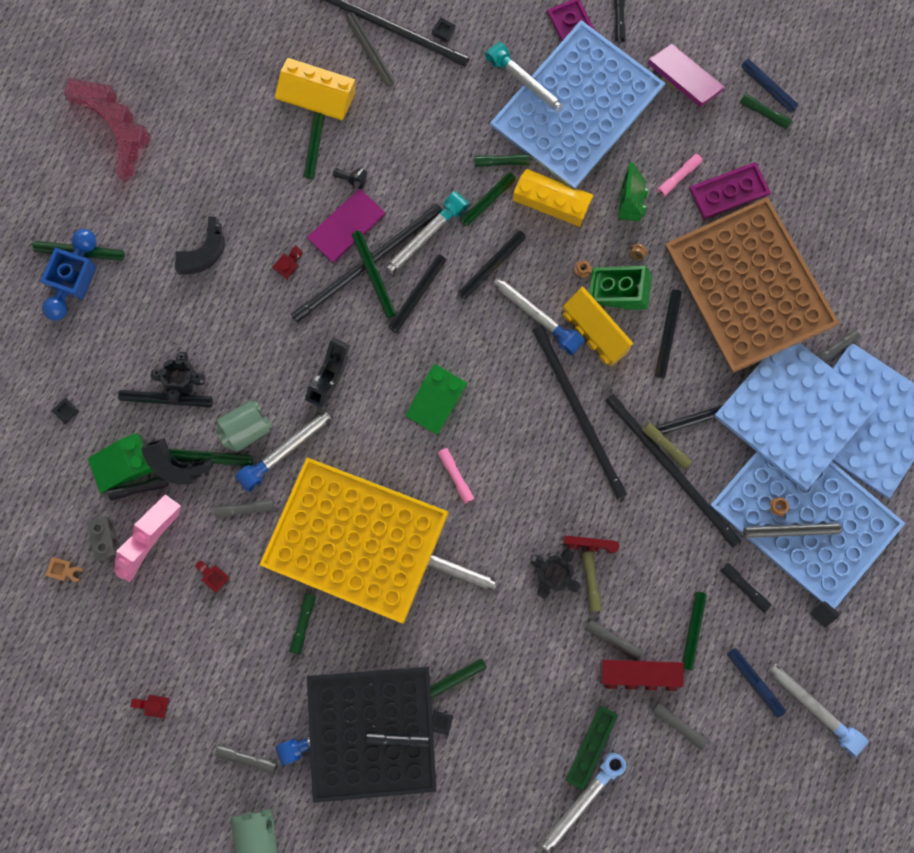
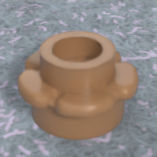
[630,244,648,261]
[574,260,592,278]
[770,497,789,517]

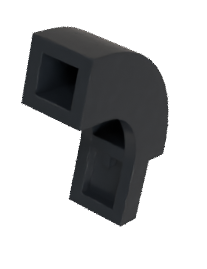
[175,216,225,275]
[305,337,350,408]
[141,438,213,484]

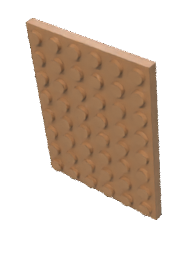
[665,197,839,373]

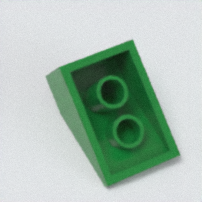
[618,162,648,222]
[589,266,652,310]
[405,363,467,435]
[88,433,153,494]

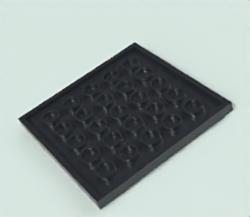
[307,666,437,803]

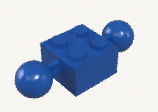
[40,229,97,321]

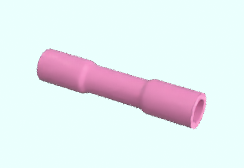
[657,154,703,197]
[437,448,474,504]

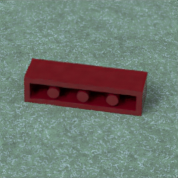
[600,660,683,691]

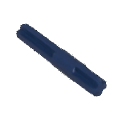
[741,59,798,112]
[727,648,786,717]

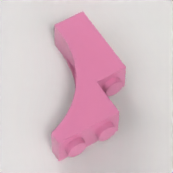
[114,495,181,582]

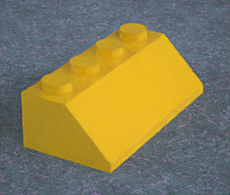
[275,58,355,121]
[513,169,594,227]
[562,286,633,367]

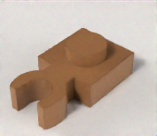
[45,557,85,582]

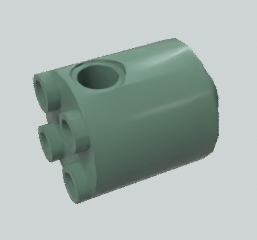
[217,399,273,452]
[231,809,278,853]

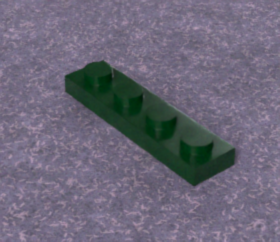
[565,705,618,790]

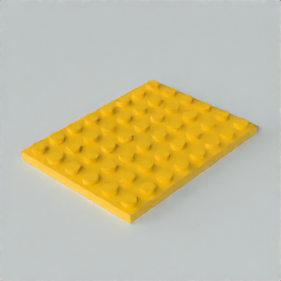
[259,458,449,624]

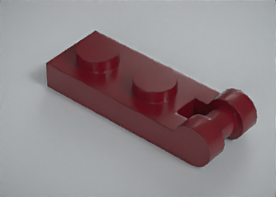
[563,535,619,554]

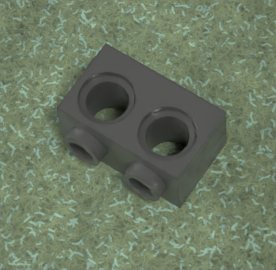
[87,517,119,562]

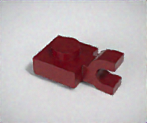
[272,245,303,280]
[195,560,230,593]
[130,694,169,718]

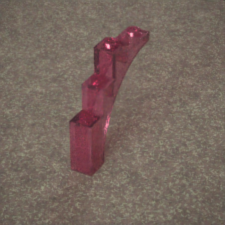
[64,78,150,181]

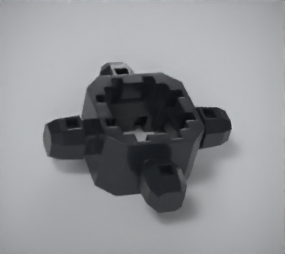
[150,352,206,403]
[530,549,581,599]

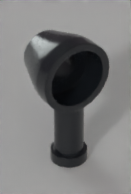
[333,168,367,189]

